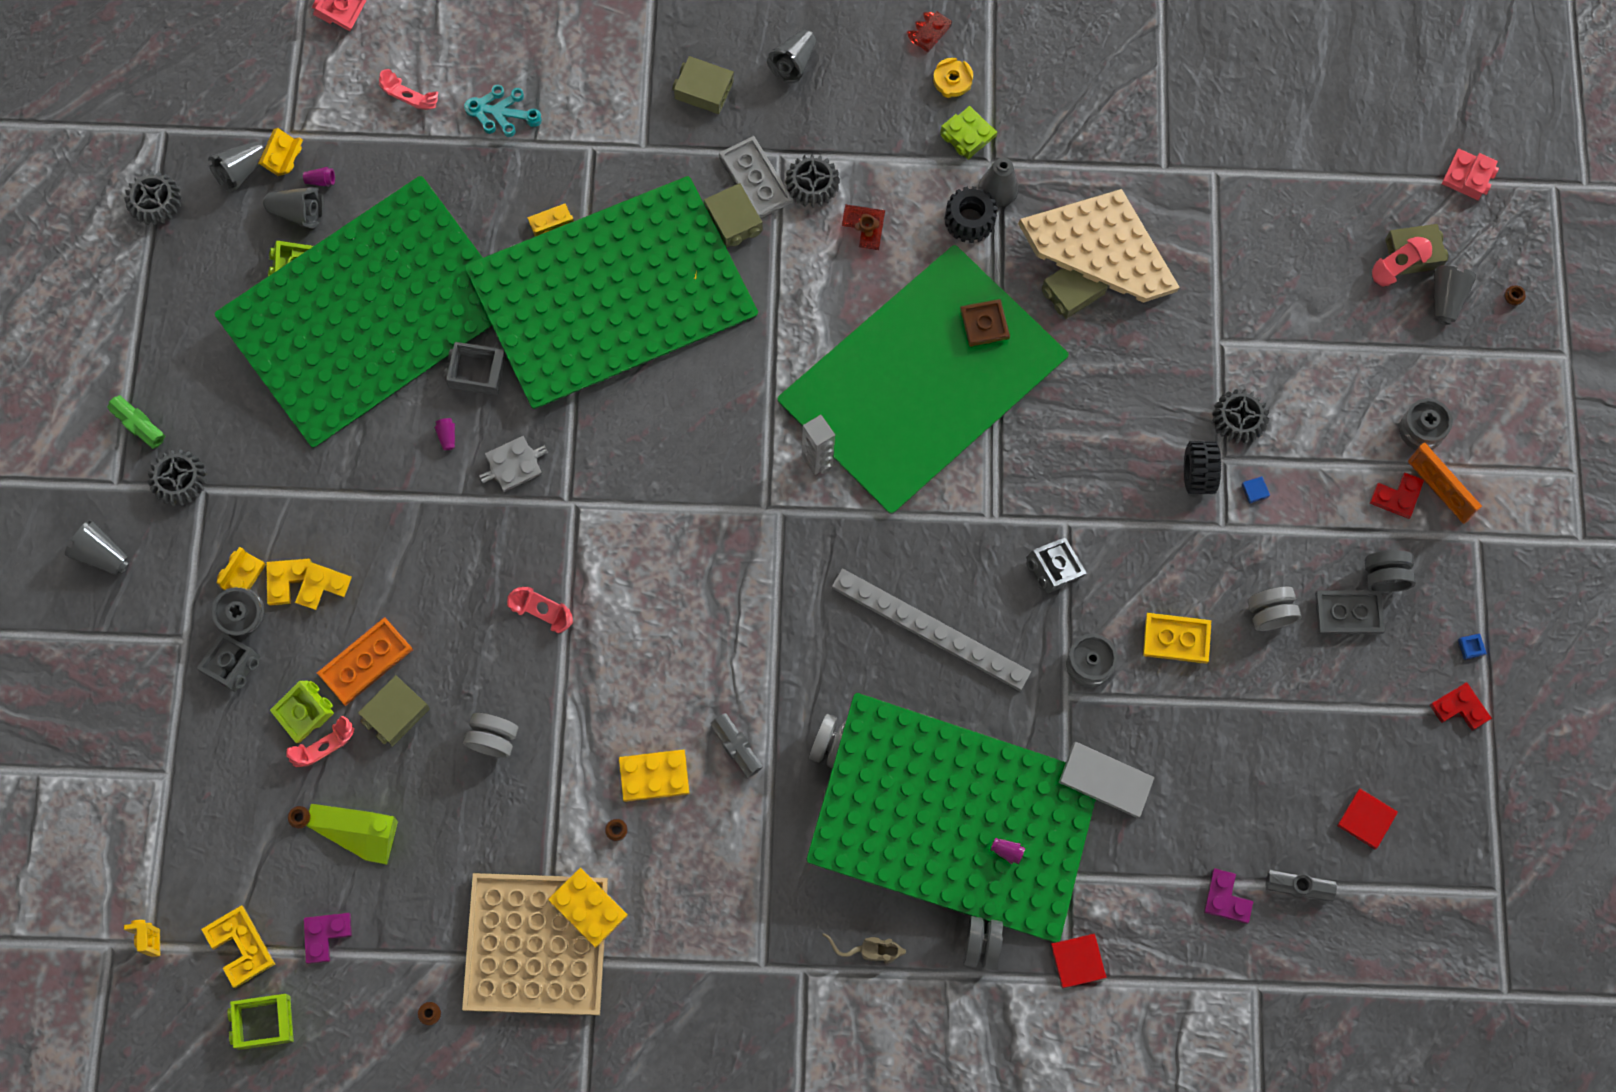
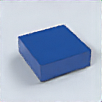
[1241,476,1270,504]
[1458,634,1487,660]

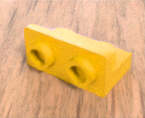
[258,128,303,176]
[527,203,574,237]
[216,547,266,590]
[124,920,160,957]

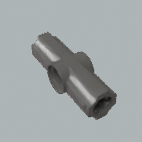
[710,713,763,778]
[1265,870,1337,902]

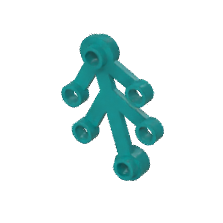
[464,85,542,137]

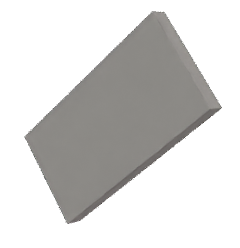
[719,136,793,218]
[1058,742,1154,818]

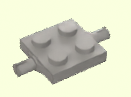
[479,436,548,492]

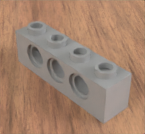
[801,415,835,475]

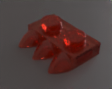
[907,11,952,52]

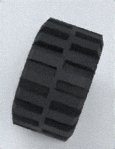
[945,186,997,243]
[1184,441,1221,494]

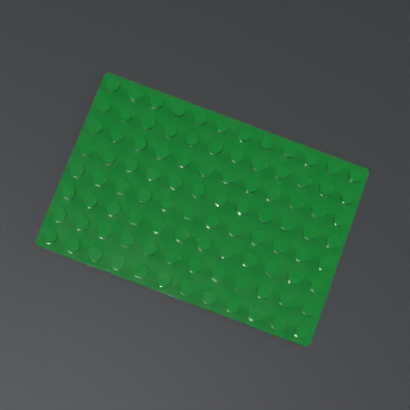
[215,176,492,448]
[465,176,758,409]
[777,245,1069,514]
[806,693,1096,943]

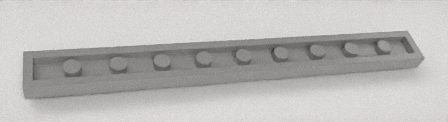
[832,568,1031,692]

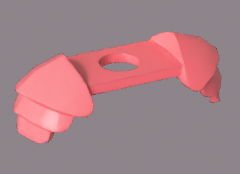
[379,69,438,110]
[1372,237,1432,287]
[507,587,573,633]
[286,716,354,767]

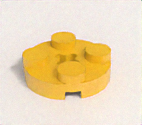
[933,58,973,98]

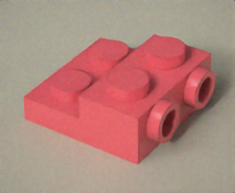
[312,0,367,31]
[1441,148,1499,200]

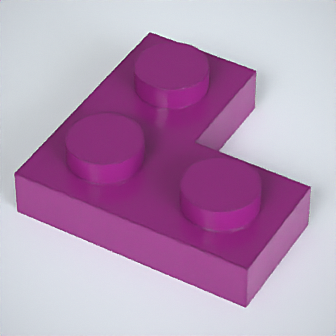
[1204,868,1253,924]
[304,913,352,964]

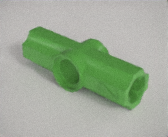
[107,395,166,449]

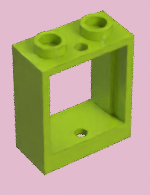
[227,994,294,1050]

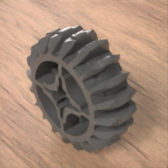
[785,154,840,208]
[124,171,182,225]
[1212,389,1269,445]
[148,449,207,506]

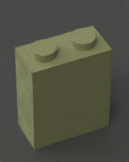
[672,56,734,114]
[704,183,763,248]
[1385,224,1448,275]
[1042,268,1108,319]
[358,675,430,747]

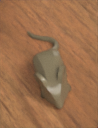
[823,933,906,964]

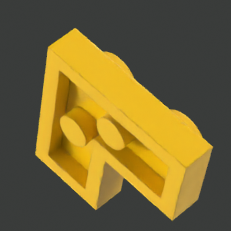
[267,559,312,605]
[295,562,352,610]

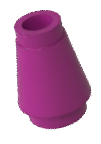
[303,167,335,187]
[434,418,455,451]
[990,838,1025,864]

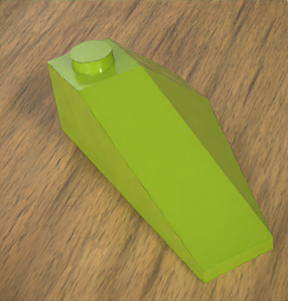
[307,804,398,865]

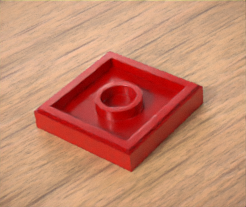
[1337,788,1398,850]
[1051,933,1107,989]

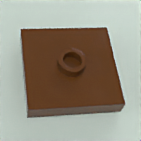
[960,299,1010,347]

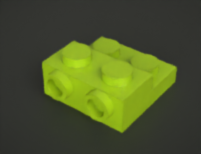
[940,106,997,160]
[268,241,313,276]
[270,681,334,743]

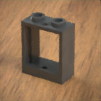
[444,342,506,396]

